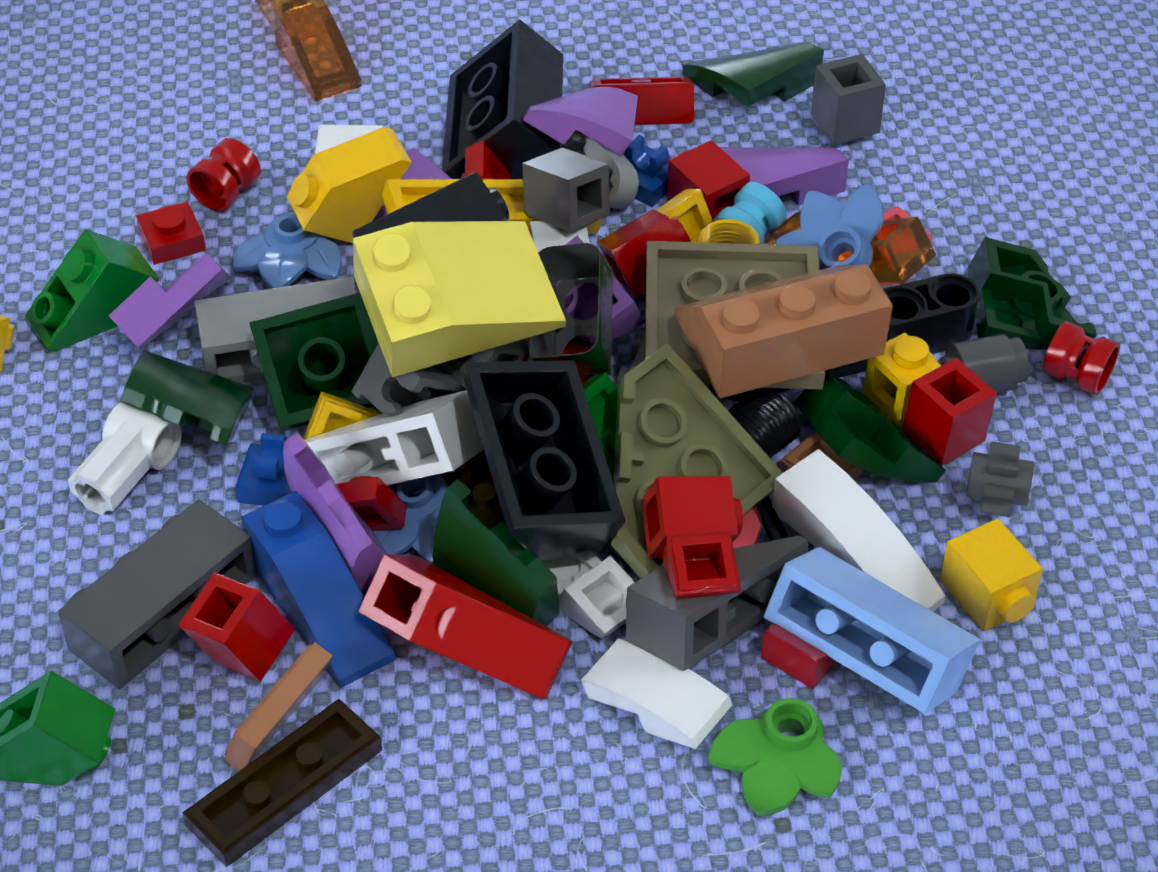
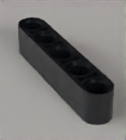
[725,273,979,401]

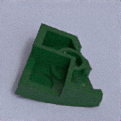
[682,42,824,107]
[967,237,1097,350]
[121,350,254,445]
[794,370,946,483]
[432,479,560,626]

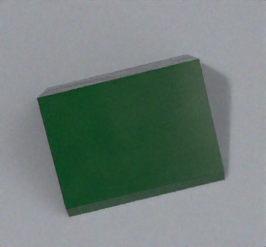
[249,292,378,432]

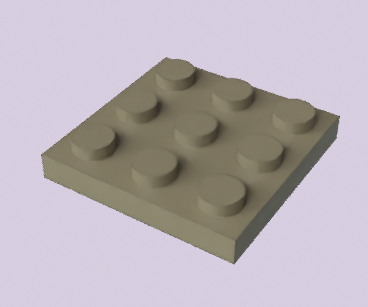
[645,241,825,390]

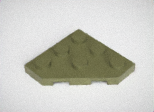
[610,343,783,579]

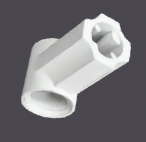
[68,401,182,515]

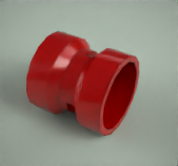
[186,138,261,212]
[1042,321,1120,395]

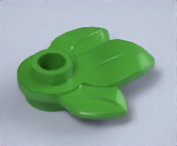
[708,698,842,815]

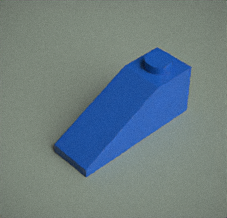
[241,491,395,688]

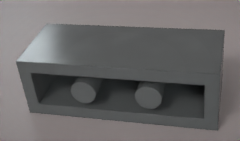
[58,499,257,690]

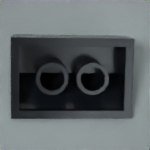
[442,19,563,179]
[460,360,626,561]

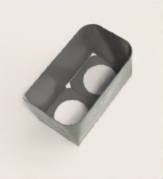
[529,243,613,379]

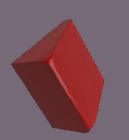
[662,531,741,599]
[761,623,837,689]

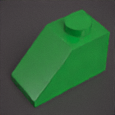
[0,671,115,786]

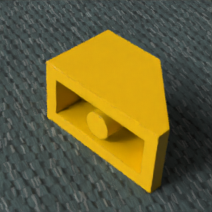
[287,126,412,243]

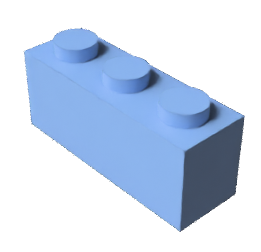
[764,546,981,714]

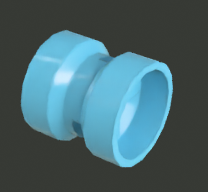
[712,182,787,244]

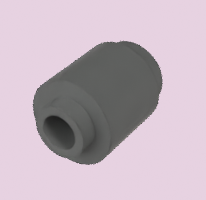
[938,334,1029,393]

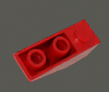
[358,554,573,699]

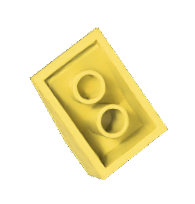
[352,221,566,378]

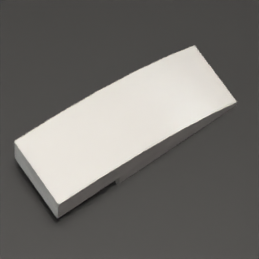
[772,449,946,612]

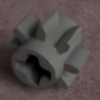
[966,441,1034,517]

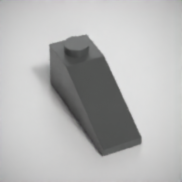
[626,535,808,671]

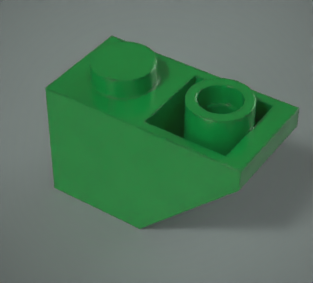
[25,229,159,352]

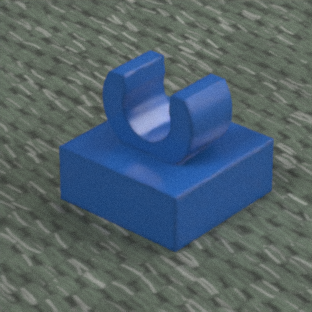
[609,135,671,207]
[235,433,291,506]

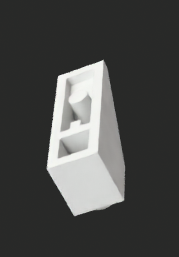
[305,390,484,485]

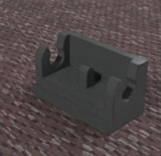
[351,343,466,415]

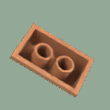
[675,264,893,399]

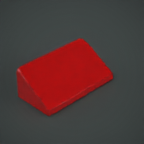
[589,76,694,125]

